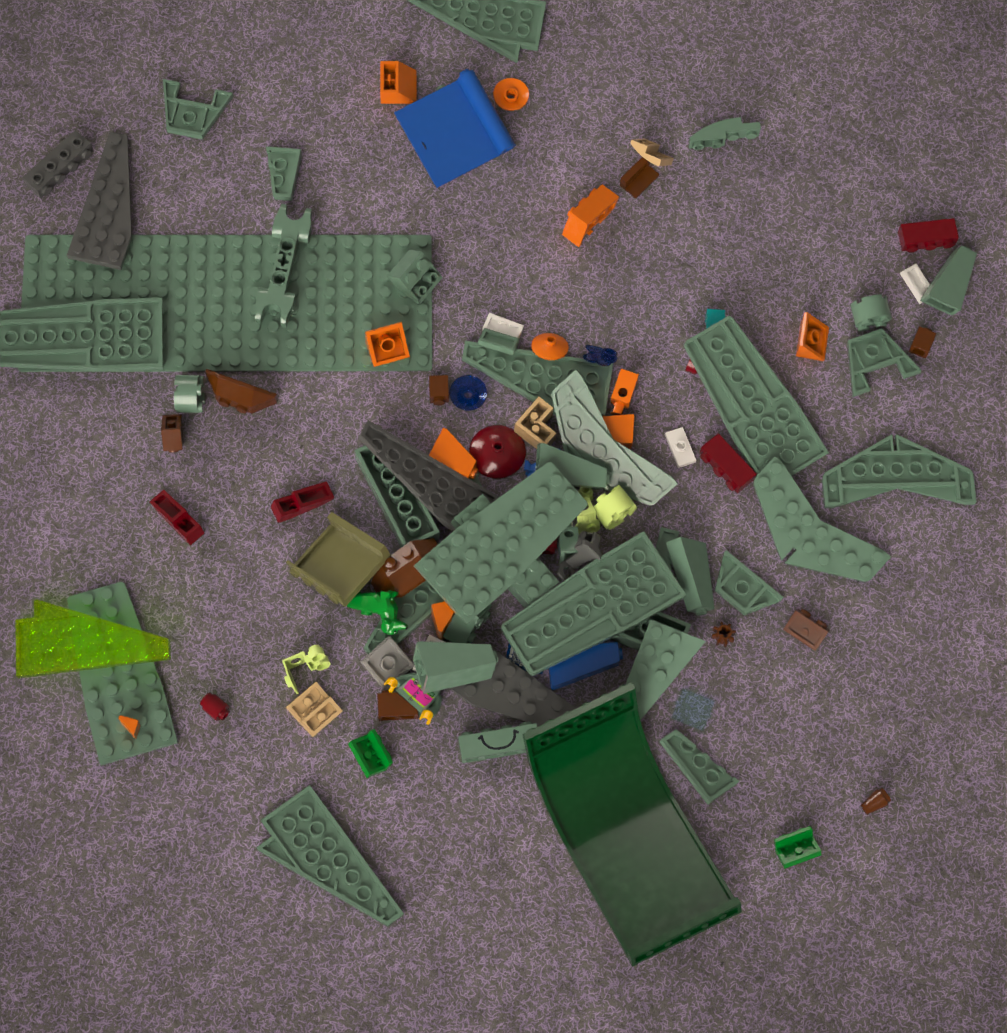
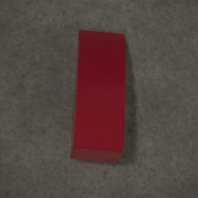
[270,481,335,523]
[149,490,205,546]

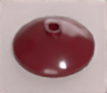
[469,425,526,479]

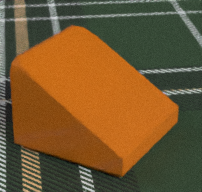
[118,715,141,739]

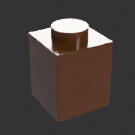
[908,326,936,359]
[429,375,449,406]

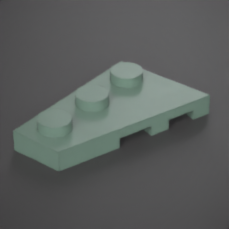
[266,146,302,201]

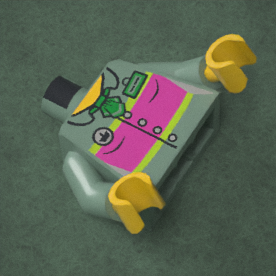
[384,672,442,725]

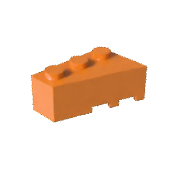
[562,184,619,247]

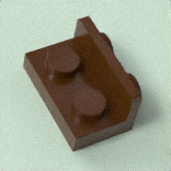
[783,608,830,651]

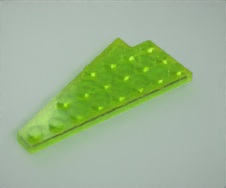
[15,599,171,678]

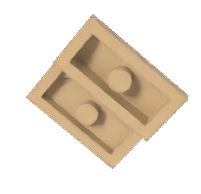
[631,138,674,166]
[285,682,342,737]

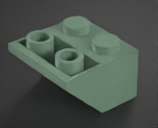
[387,250,443,304]

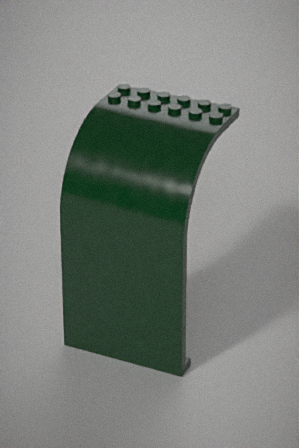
[523,682,742,967]

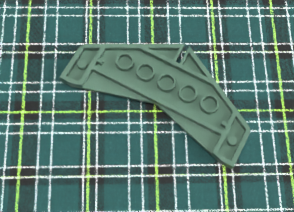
[552,369,678,505]
[822,434,976,508]
[753,456,891,582]

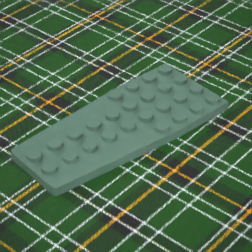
[0,297,163,371]
[684,316,829,476]
[414,462,588,625]
[501,531,686,676]
[67,582,178,766]

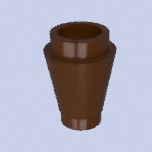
[860,788,891,815]

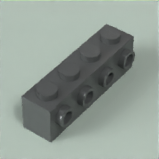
[22,130,93,199]

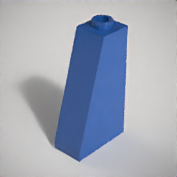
[548,642,623,690]

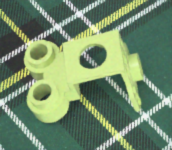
[574,487,600,534]
[282,645,331,694]

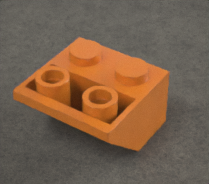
[380,61,417,104]

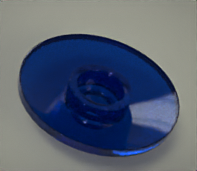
[449,375,487,411]

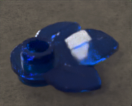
[582,345,618,366]

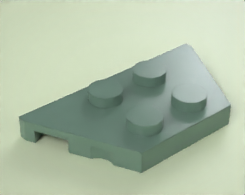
[715,550,783,616]

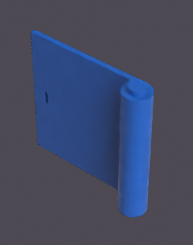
[394,69,516,188]

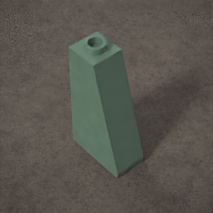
[920,246,977,316]
[535,443,609,489]
[666,537,715,616]

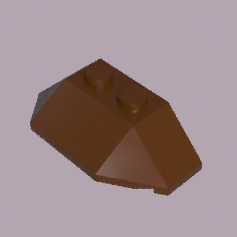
[205,369,278,414]
[371,538,438,597]

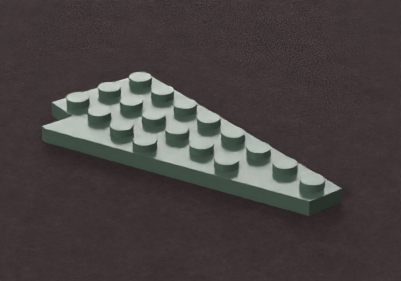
[407,0,546,63]
[462,341,613,416]

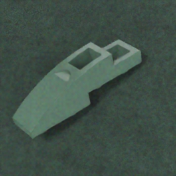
[688,117,761,150]

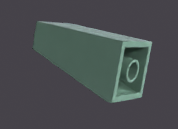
[413,641,498,694]

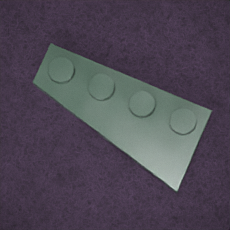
[660,729,740,805]

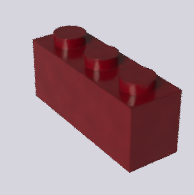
[898,218,959,253]
[700,433,757,494]

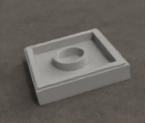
[360,636,414,690]

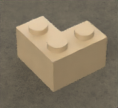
[514,397,556,449]

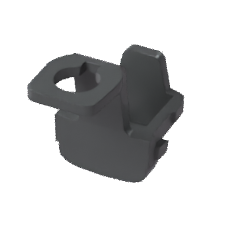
[557,531,602,581]

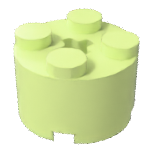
[593,485,637,530]

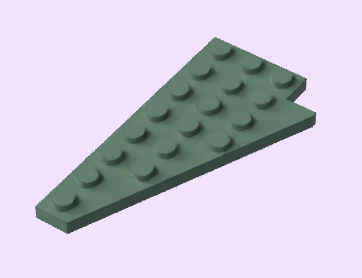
[256,785,404,927]

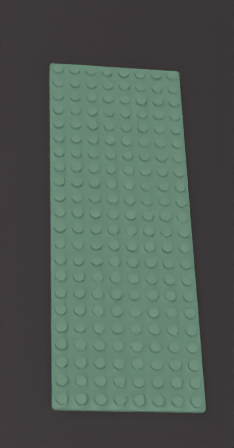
[18,235,432,372]

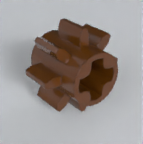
[711,622,736,647]

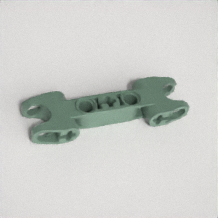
[255,204,312,328]

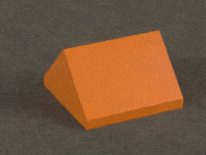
[796,312,829,361]
[365,322,410,367]
[431,601,455,641]

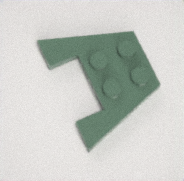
[163,79,233,140]
[847,328,922,397]

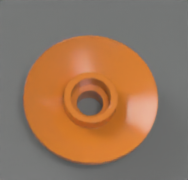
[493,78,529,111]
[531,333,569,360]

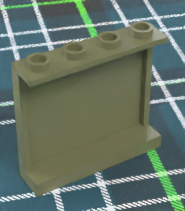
[286,512,391,607]

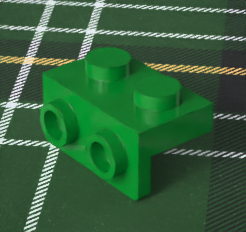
[348,729,393,778]
[774,826,822,869]

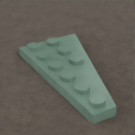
[364,581,444,654]
[625,620,706,720]

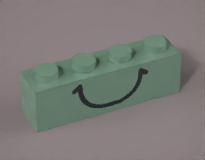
[458,722,537,763]

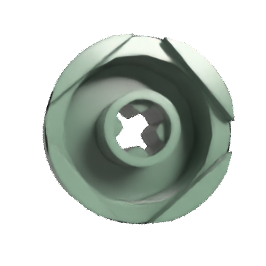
[850,294,892,332]
[174,375,206,413]

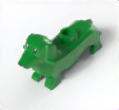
[347,590,408,635]

